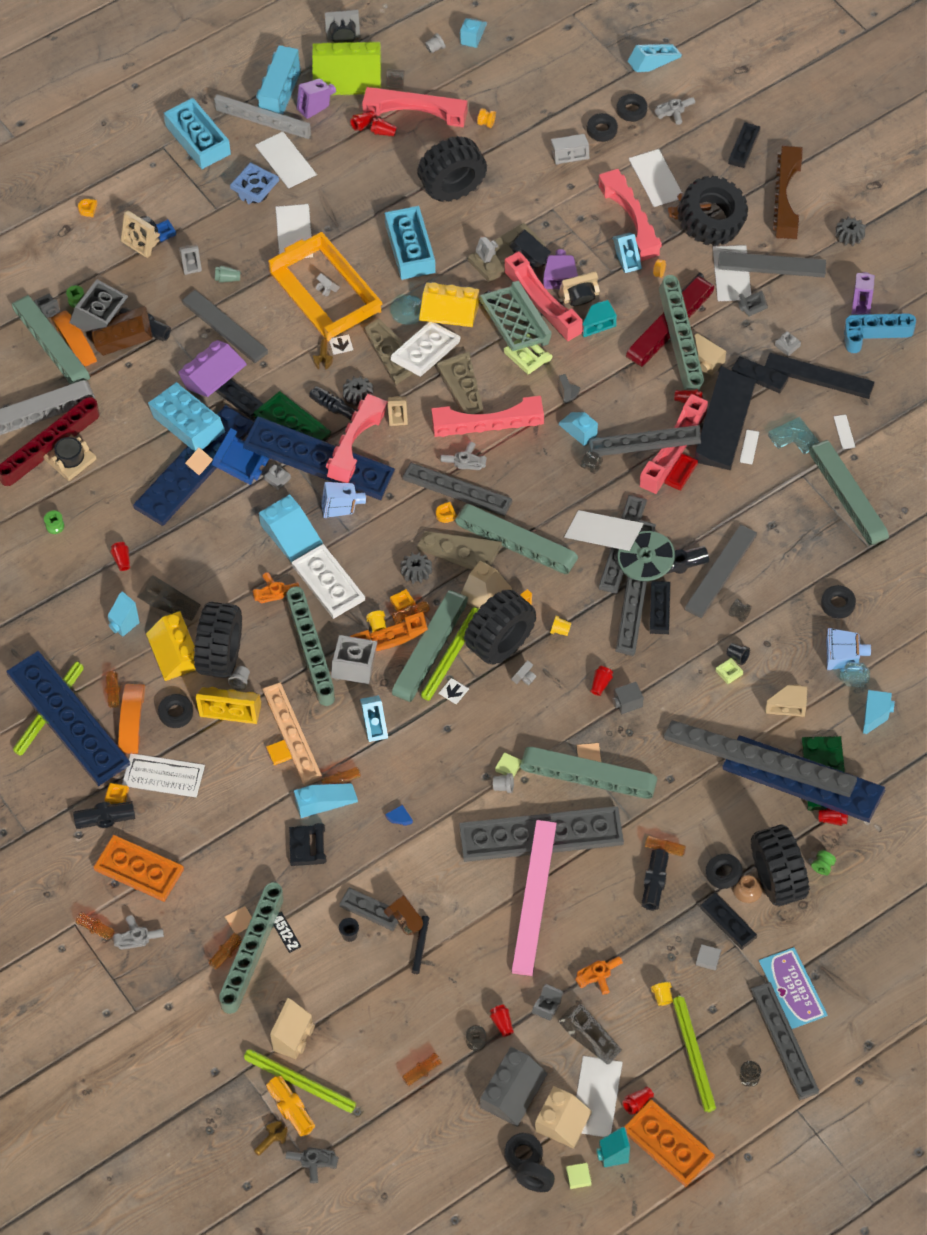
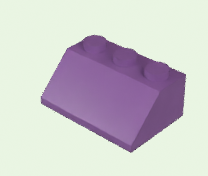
[178,340,247,397]

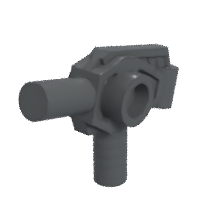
[286,1147,339,1184]

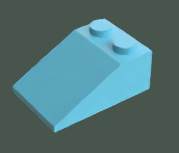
[259,494,323,563]

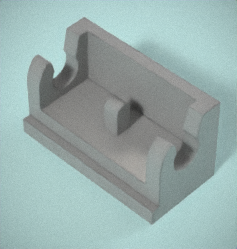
[551,134,589,164]

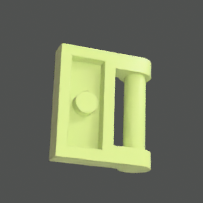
[504,333,553,375]

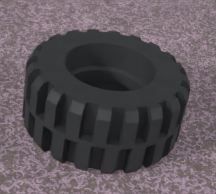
[417,136,487,202]
[677,176,748,246]
[464,590,536,665]
[194,601,242,678]
[751,824,810,906]

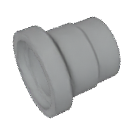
[425,33,445,54]
[228,666,250,690]
[493,773,514,793]

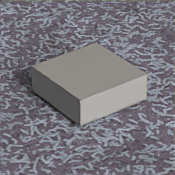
[696,944,721,971]

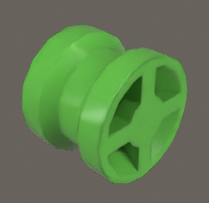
[66,285,84,308]
[44,511,65,534]
[811,850,836,875]

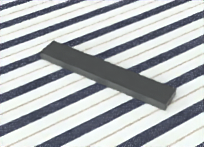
[718,252,826,278]
[182,290,268,363]
[589,425,701,457]
[403,462,512,517]
[599,495,647,594]
[685,524,757,618]
[751,982,819,1100]

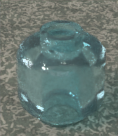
[840,662,870,688]

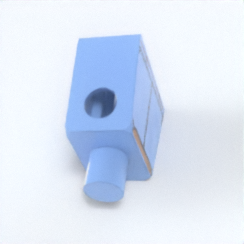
[321,482,366,518]
[826,628,871,670]

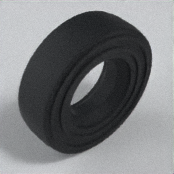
[617,93,648,122]
[587,113,618,142]
[821,585,856,619]
[158,694,193,728]
[706,854,742,889]
[504,1133,543,1171]
[516,1162,555,1193]

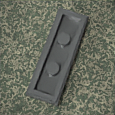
[339,888,399,931]

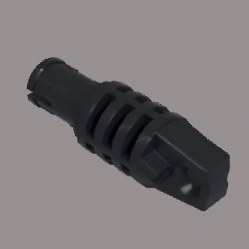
[309,387,357,420]

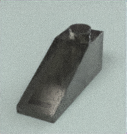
[137,575,201,621]
[558,1004,622,1065]

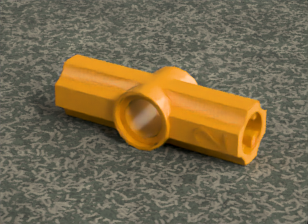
[266,1076,315,1137]

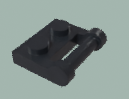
[289,823,327,866]

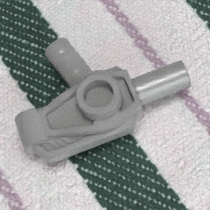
[654,97,695,125]
[441,442,487,470]
[113,915,164,950]

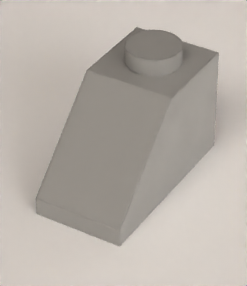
[179,244,202,275]

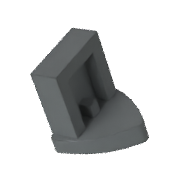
[558,374,580,404]

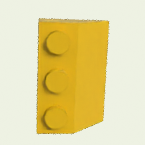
[419,282,479,327]
[146,611,196,681]
[196,687,261,724]

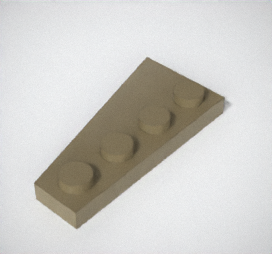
[364,318,413,385]
[436,352,484,414]
[417,531,502,570]

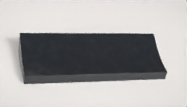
[695,365,756,470]

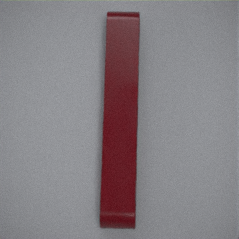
[626,276,715,367]
[0,397,100,486]

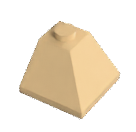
[461,561,512,609]

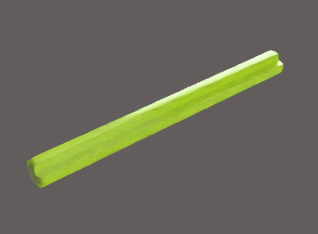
[421,607,479,701]
[13,662,84,756]
[673,996,716,1113]
[244,1049,356,1113]

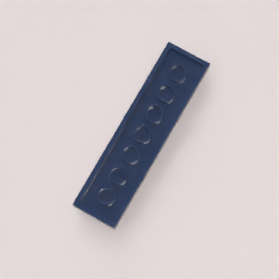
[133,405,254,526]
[243,417,395,500]
[6,651,131,787]
[723,735,885,823]

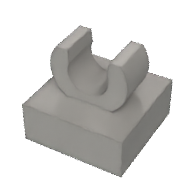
[475,237,499,263]
[316,273,340,297]
[775,331,801,356]
[264,465,291,490]
[511,660,536,686]

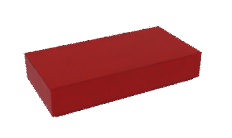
[664,453,698,491]

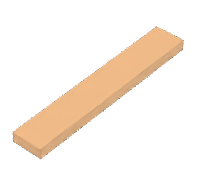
[263,682,323,786]

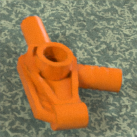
[252,572,299,603]
[575,956,623,995]

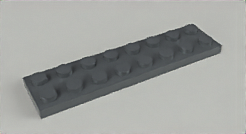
[459,806,624,862]

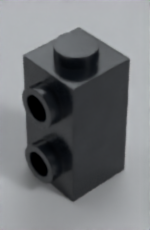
[509,229,551,269]

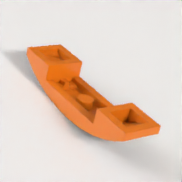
[50,310,97,367]
[350,612,428,651]
[118,684,145,754]

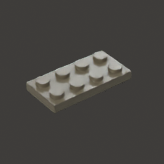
[468,223,545,283]

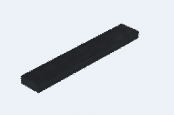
[765,353,875,399]

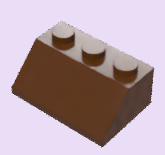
[92,306,153,356]

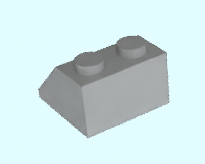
[331,635,377,684]

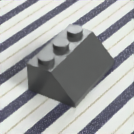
[69,280,128,331]
[480,1046,548,1127]

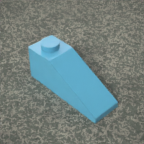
[628,44,682,72]
[294,783,358,818]

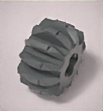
[835,217,866,246]
[343,375,373,406]
[400,552,432,584]

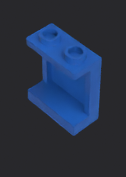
[211,428,270,485]

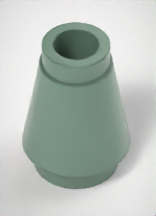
[215,265,240,283]

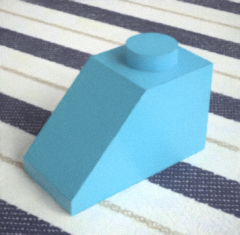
[460,18,487,48]
[613,233,642,273]
[559,412,598,446]
[108,591,140,637]
[863,690,895,734]
[360,695,388,742]

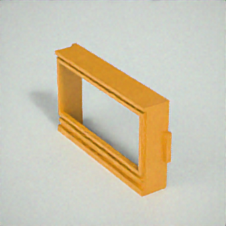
[268,232,383,341]

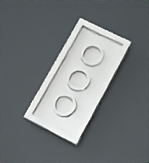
[391,322,461,377]
[292,544,365,619]

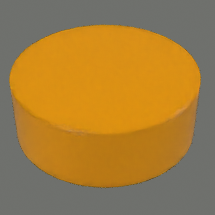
[653,259,666,278]

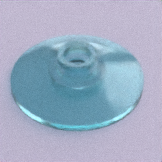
[390,295,422,325]

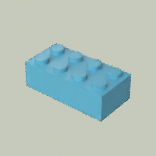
[257,46,301,115]
[164,98,231,169]
[385,206,436,280]
[148,382,225,451]

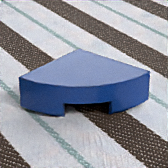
[385,805,413,826]

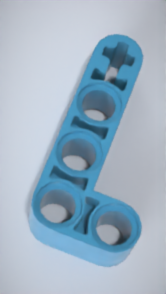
[844,314,916,353]

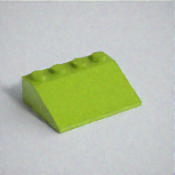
[312,42,381,95]

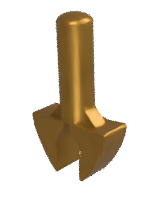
[313,339,333,370]
[254,1121,288,1156]

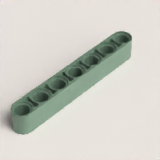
[659,275,704,391]
[12,295,90,384]
[809,440,889,546]
[455,504,578,574]
[287,587,335,706]
[392,590,468,702]
[520,747,658,799]
[219,882,284,1014]

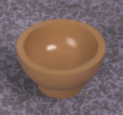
[733,875,763,903]

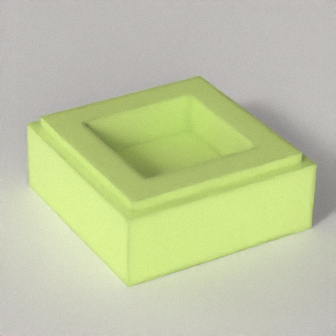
[716,658,743,684]
[495,753,522,777]
[566,1163,591,1189]

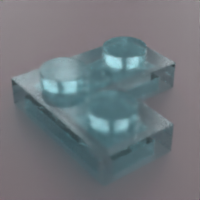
[768,417,820,454]

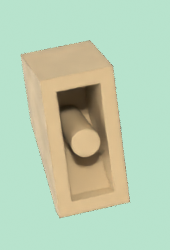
[694,333,726,375]
[388,396,408,426]
[766,685,807,717]

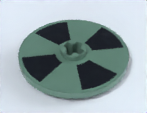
[618,531,675,581]

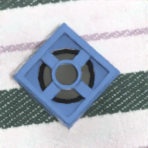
[230,162,279,204]

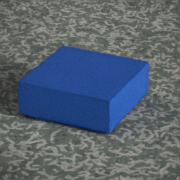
[156,219,176,242]

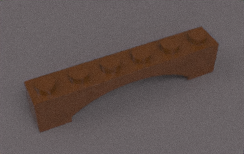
[773,146,803,239]

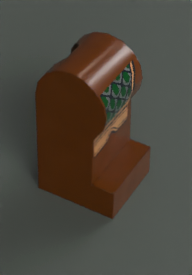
[384,895,423,935]

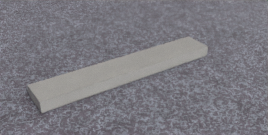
[214,94,311,139]

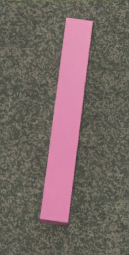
[512,820,556,976]

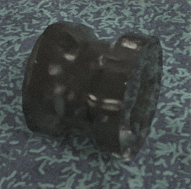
[581,451,603,474]
[728,599,752,623]
[466,1025,487,1051]
[739,1061,761,1087]

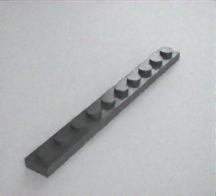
[664,720,857,797]

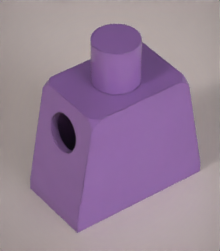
[297,79,336,119]
[544,249,578,289]
[852,272,875,315]

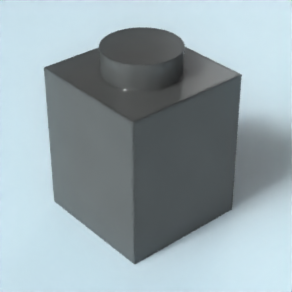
[612,682,644,714]

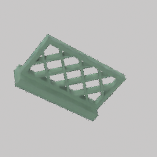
[479,281,552,351]

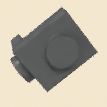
[738,291,768,317]
[34,293,60,318]
[532,984,563,1021]

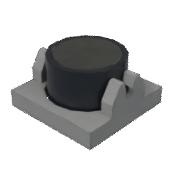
[325,10,360,43]

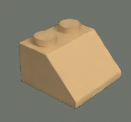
[270,998,315,1059]
[535,1086,592,1149]

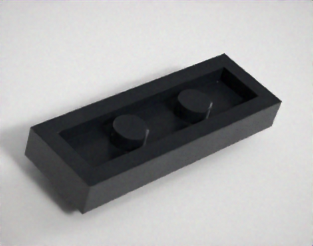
[728,122,761,169]
[731,356,789,394]
[215,379,263,419]
[650,581,671,634]
[700,893,757,950]

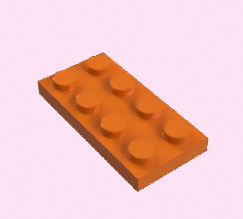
[94,835,184,902]
[624,1100,715,1187]

